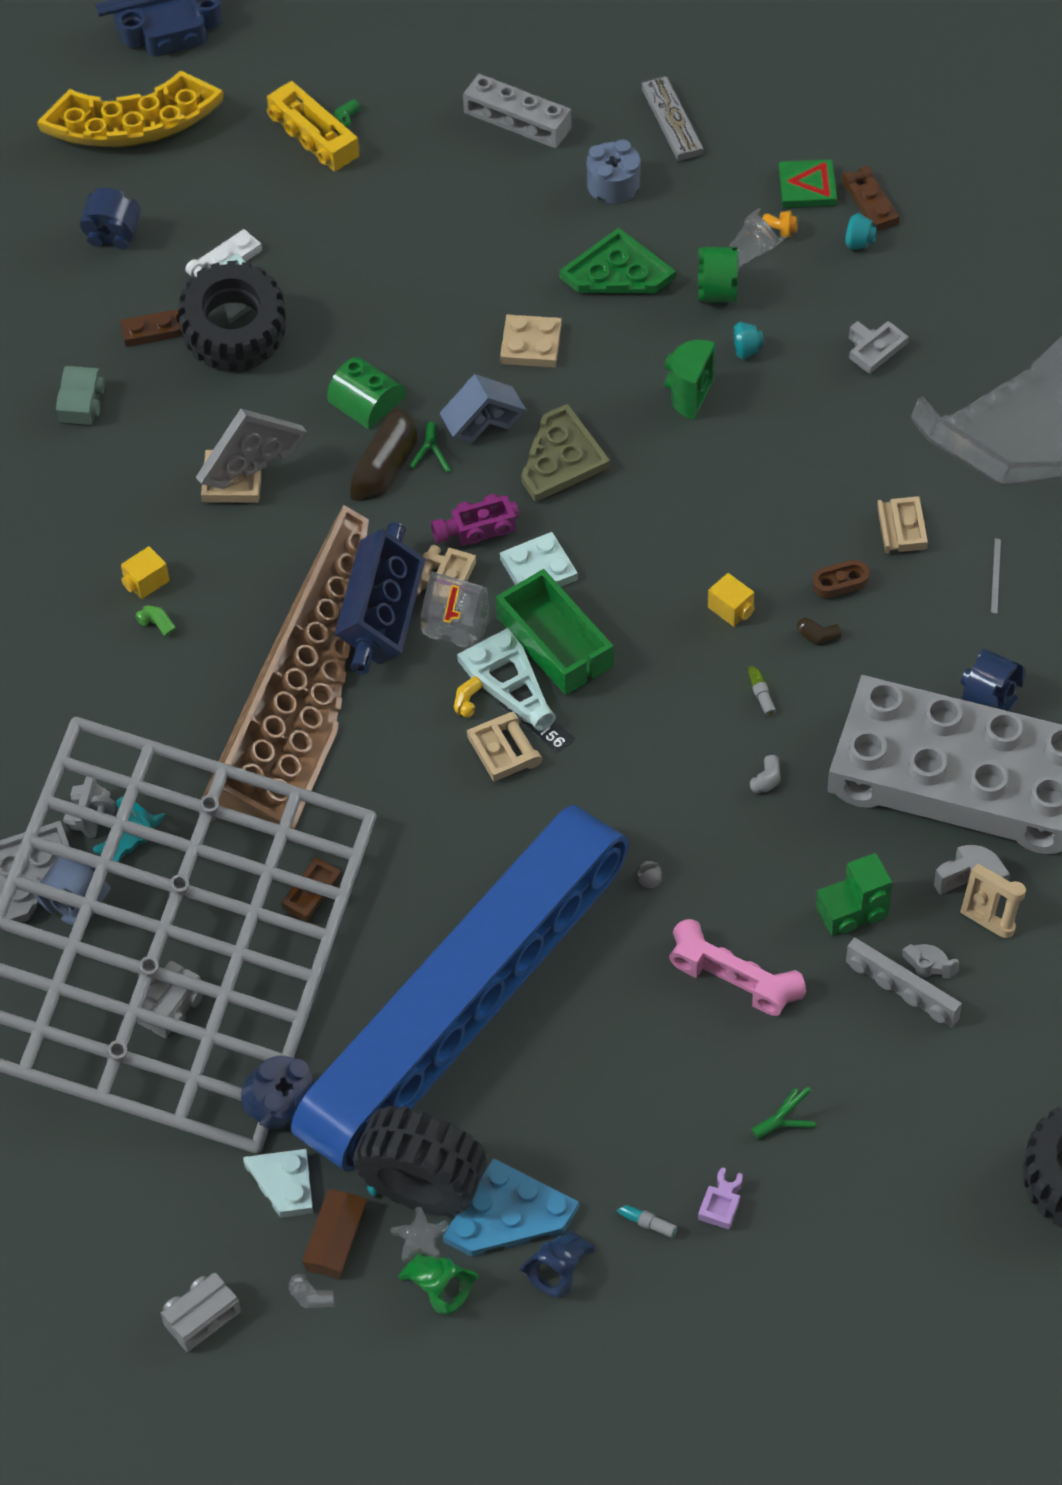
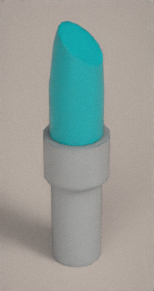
[617,1205,677,1238]

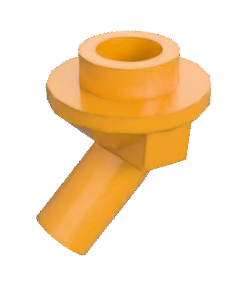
[762,211,798,238]

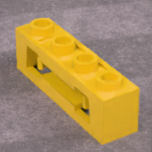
[267,81,360,172]

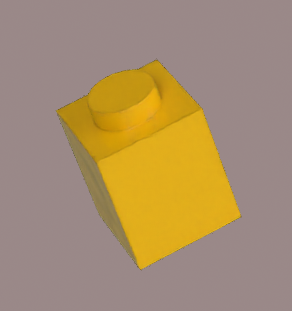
[121,546,170,599]
[708,573,754,627]

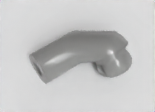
[750,755,781,794]

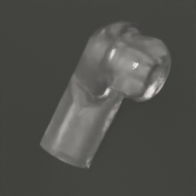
[288,1273,334,1308]

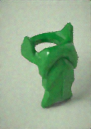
[398,1253,479,1316]

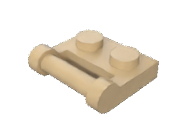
[467,712,543,782]
[960,863,1026,938]

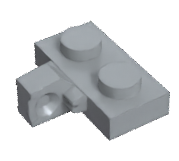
[848,321,909,374]

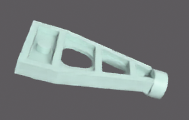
[457,628,556,731]

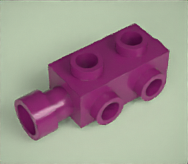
[430,494,520,546]

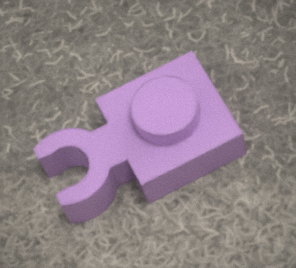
[698,1168,743,1230]

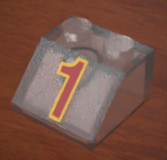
[420,572,490,648]

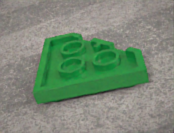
[559,228,676,293]

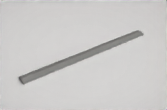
[991,538,1001,614]

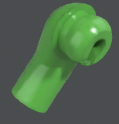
[136,605,177,637]

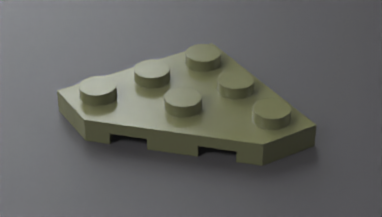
[521,404,610,502]

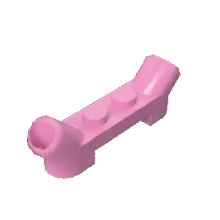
[669,919,806,1016]

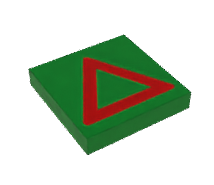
[778,159,837,208]

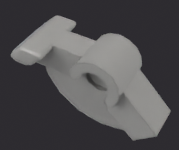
[903,944,959,979]

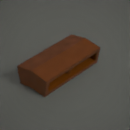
[302,1189,367,1280]

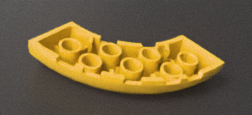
[37,70,223,147]

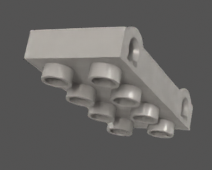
[827,675,1062,854]

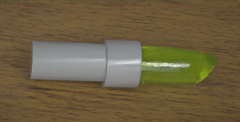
[748,666,776,717]

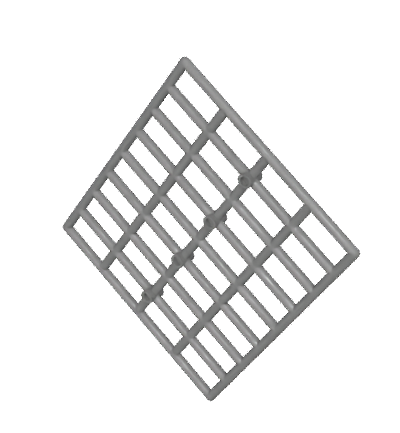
[0,717,377,1154]

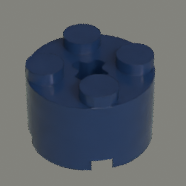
[80,188,141,249]
[961,649,1026,712]
[241,1055,315,1129]

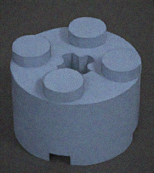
[587,140,641,204]
[35,856,111,925]

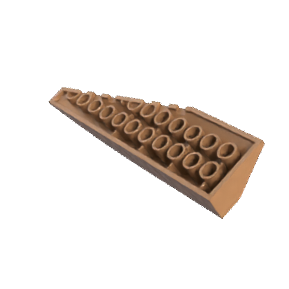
[202,505,369,829]

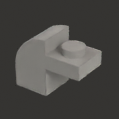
[934,845,1010,895]

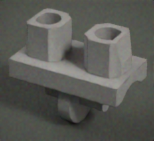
[63,776,117,838]

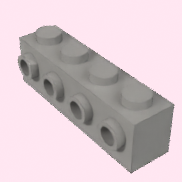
[463,74,572,148]

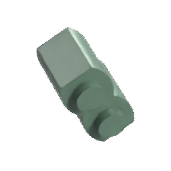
[56,366,105,425]

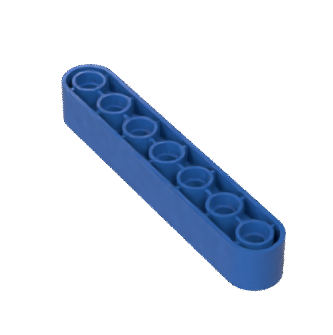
[291,805,629,1172]

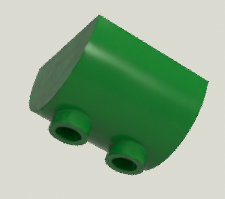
[665,339,715,420]
[327,357,407,430]

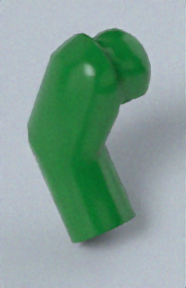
[333,99,360,129]

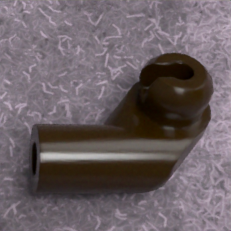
[797,618,841,644]

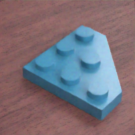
[443,1158,579,1257]

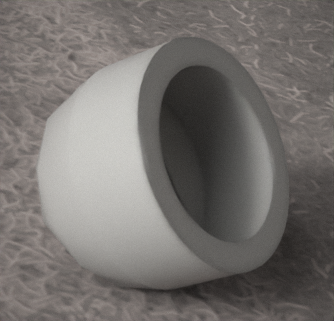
[637,861,662,888]

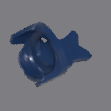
[519,1231,595,1298]

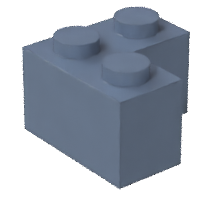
[440,374,526,443]

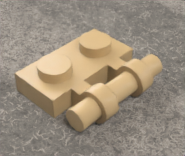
[416,545,476,605]

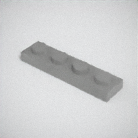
[846,937,962,1028]

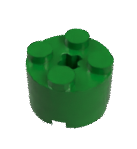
[698,247,738,303]

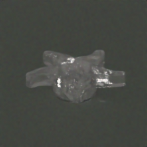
[391,1207,449,1262]

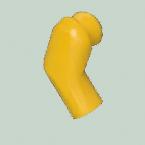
[454,676,483,718]

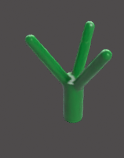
[410,422,451,473]
[751,1087,817,1140]

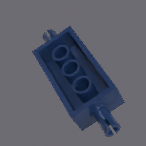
[335,522,426,675]

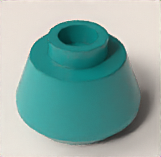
[845,213,877,250]
[733,322,764,360]

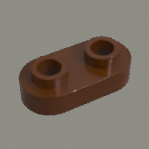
[812,560,870,598]

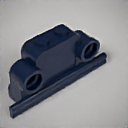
[95,0,222,56]

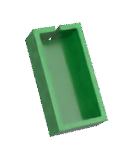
[495,569,614,696]

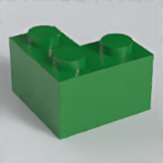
[816,853,892,936]

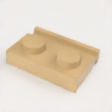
[877,496,928,553]

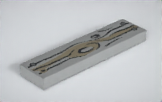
[642,76,703,161]

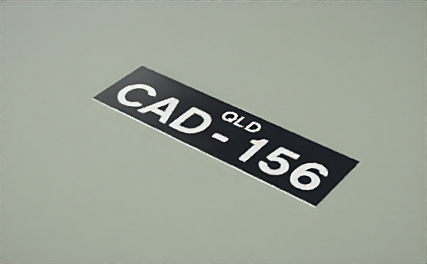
[499,690,575,753]

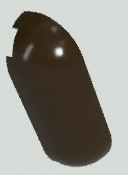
[350,408,418,501]

